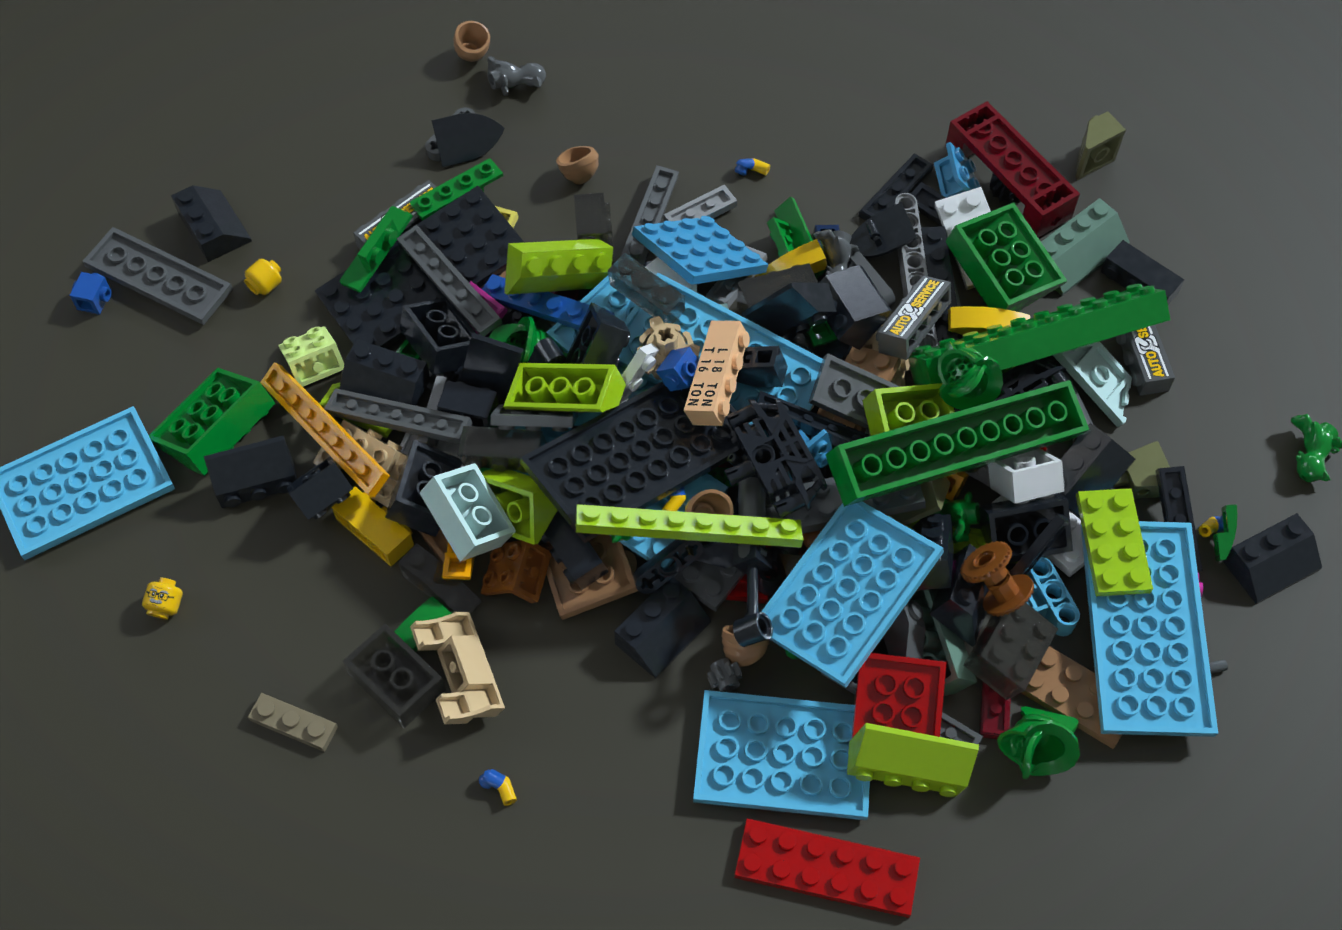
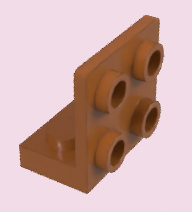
[481,540,552,603]

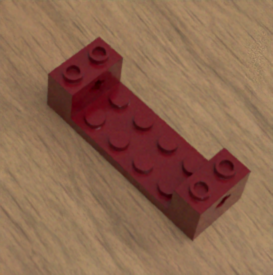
[945,101,1080,238]

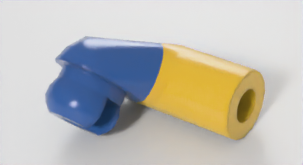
[734,158,770,176]
[662,487,686,511]
[1198,515,1224,537]
[479,769,517,806]

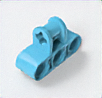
[1019,557,1080,636]

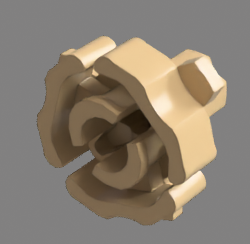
[637,316,700,380]

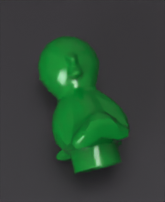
[1291,414,1342,482]
[929,492,980,543]

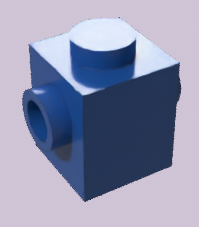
[69,272,111,314]
[656,347,699,391]

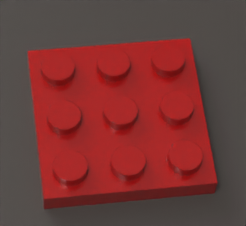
[852,653,946,738]

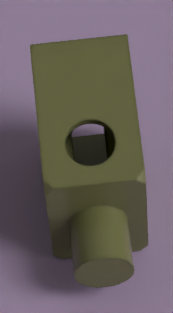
[1114,441,1170,499]

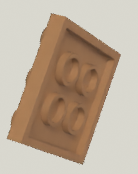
[540,534,638,620]

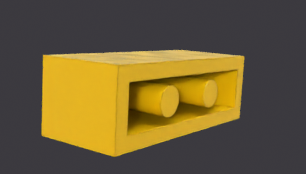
[332,486,414,566]

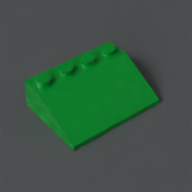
[945,203,1067,312]
[149,368,275,475]

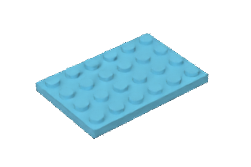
[0,406,175,560]
[761,502,944,688]
[693,690,870,820]

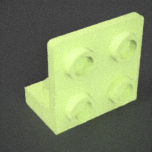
[278,326,344,387]

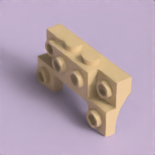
[313,420,407,507]
[410,612,505,724]

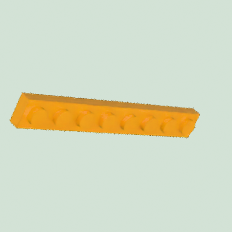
[260,362,390,497]

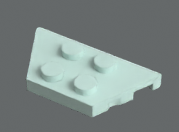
[1053,341,1132,427]

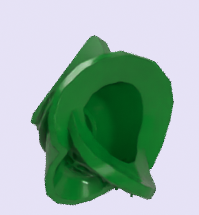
[488,317,568,363]
[937,341,1003,410]
[997,706,1080,779]

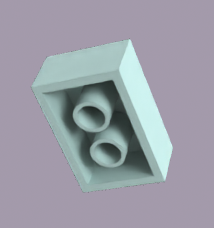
[420,463,516,562]

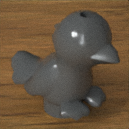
[487,56,546,96]
[813,230,859,275]

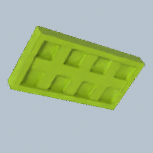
[1076,488,1153,597]

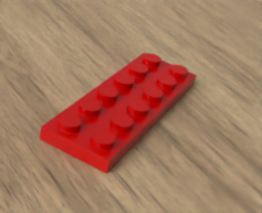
[734,818,920,918]

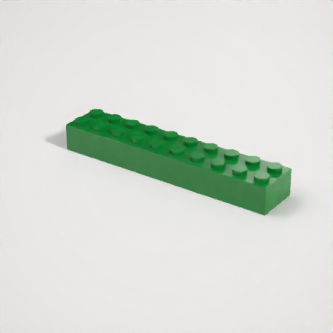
[908,284,1170,385]
[825,380,1089,507]

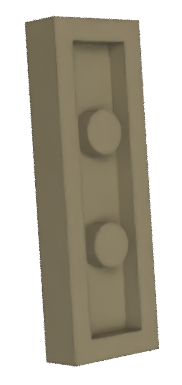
[248,693,338,752]

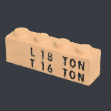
[684,321,750,426]

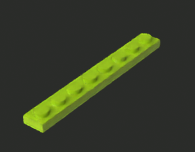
[576,504,803,548]

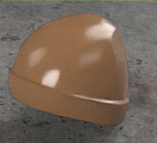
[453,21,490,62]
[556,146,599,185]
[685,489,734,515]
[721,625,770,667]

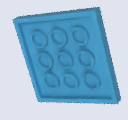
[632,216,768,285]

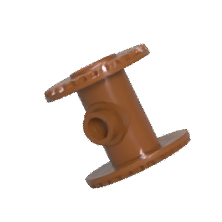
[960,541,1034,616]

